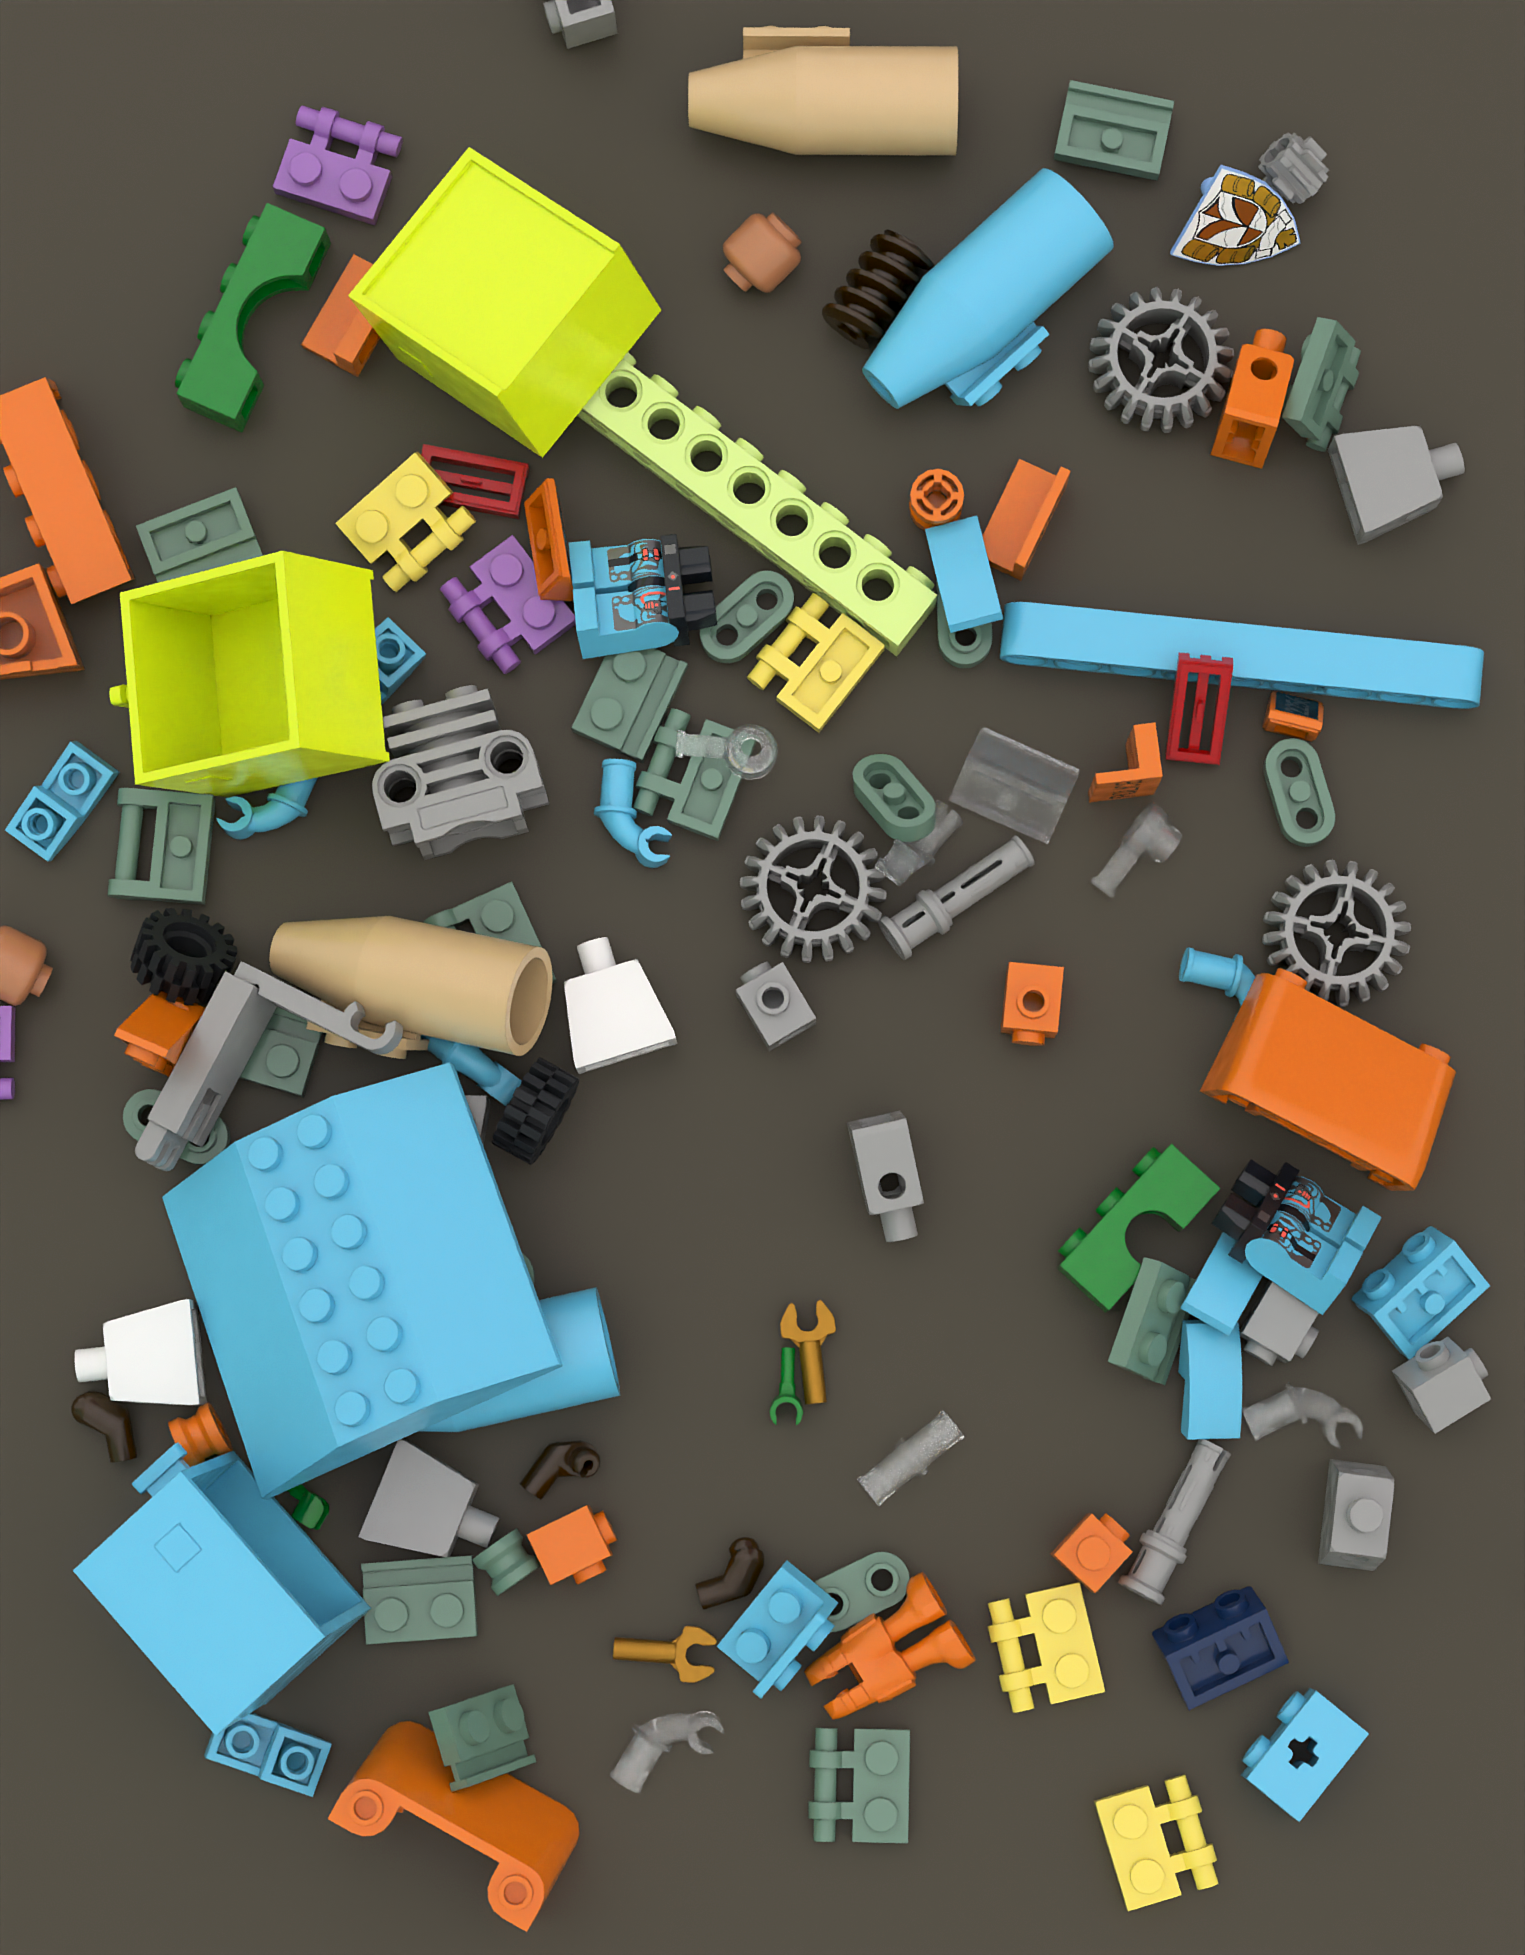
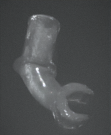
[875,800,963,886]
[1242,1382,1363,1449]
[610,1711,725,1793]

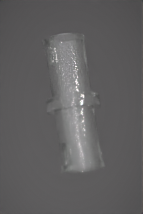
[857,1410,966,1507]

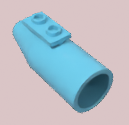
[862,168,1114,409]
[418,1287,620,1432]

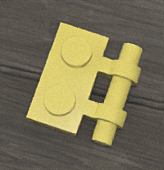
[335,452,476,592]
[747,593,885,733]
[987,1582,1105,1713]
[1094,1774,1219,1911]

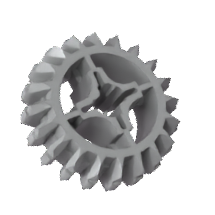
[1088,287,1234,433]
[740,815,887,963]
[1262,860,1411,1008]

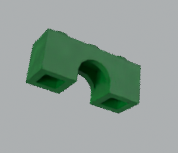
[1057,1144,1221,1313]

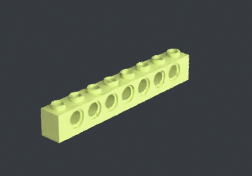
[577,353,938,656]

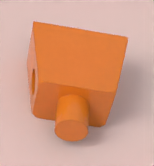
[1210,329,1295,469]

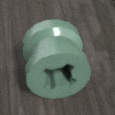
[472,1528,541,1597]

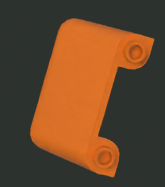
[1200,968,1456,1191]
[328,1721,580,1932]

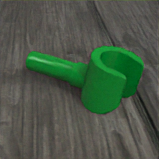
[770,1347,803,1425]
[287,1484,330,1530]

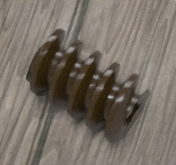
[822,229,934,349]

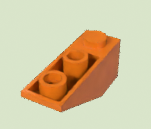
[114,991,205,1077]

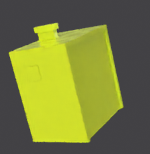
[348,147,661,458]
[109,551,390,797]

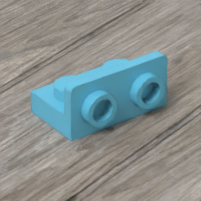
[1352,1226,1490,1360]
[716,1560,838,1699]

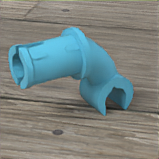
[594,759,672,868]
[216,778,318,840]
[1179,947,1255,1020]
[421,1035,522,1106]

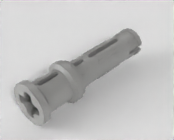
[878,835,1035,960]
[1117,1439,1231,1606]

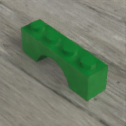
[175,203,331,433]

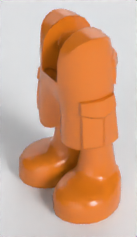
[804,1572,976,1720]

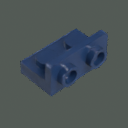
[1152,1586,1289,1710]

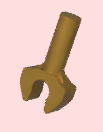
[780,1300,836,1405]
[613,1626,717,1683]

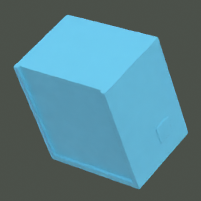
[73,1442,371,1736]

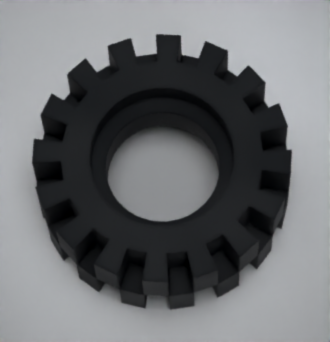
[130,908,237,1005]
[492,1057,580,1165]

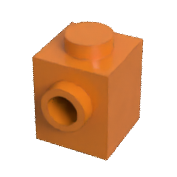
[1001,962,1064,1046]
[527,1505,617,1585]
[1050,1513,1133,1593]

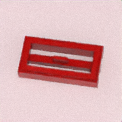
[421,444,529,519]
[1165,652,1234,765]

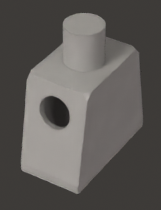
[1328,426,1465,545]
[847,1110,924,1242]
[358,1439,500,1557]
[1318,1459,1394,1571]

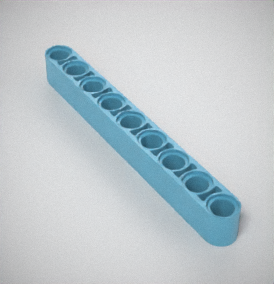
[1000,602,1484,709]

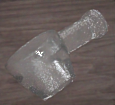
[675,724,778,780]
[1090,802,1182,898]

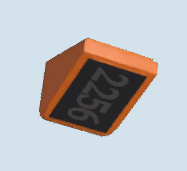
[1262,691,1324,742]

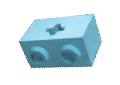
[1241,1688,1369,1822]

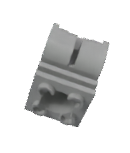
[372,685,549,860]

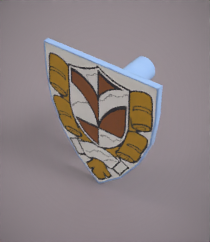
[1170,165,1301,266]

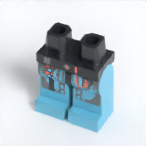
[568,534,718,659]
[1211,1159,1382,1315]

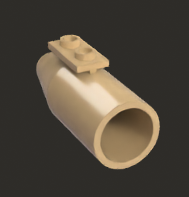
[688,26,958,156]
[269,916,552,1059]

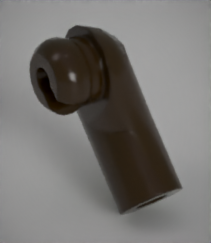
[71,1391,137,1463]
[520,1440,600,1500]
[695,1537,764,1610]

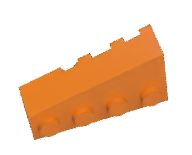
[0,377,135,604]
[0,563,85,680]

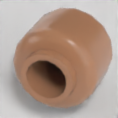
[723,212,802,293]
[0,925,53,1006]

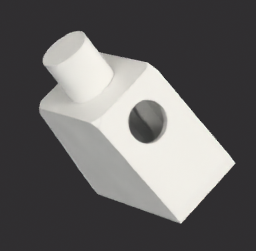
[564,937,678,1074]
[75,1299,207,1406]

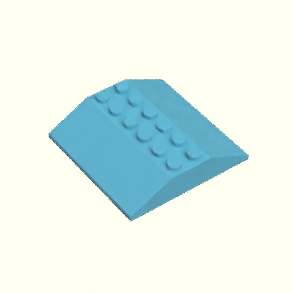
[162,1062,563,1500]

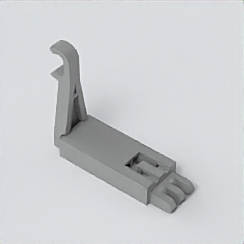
[135,961,403,1171]

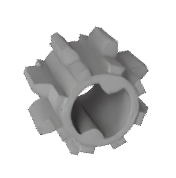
[1258,132,1329,204]

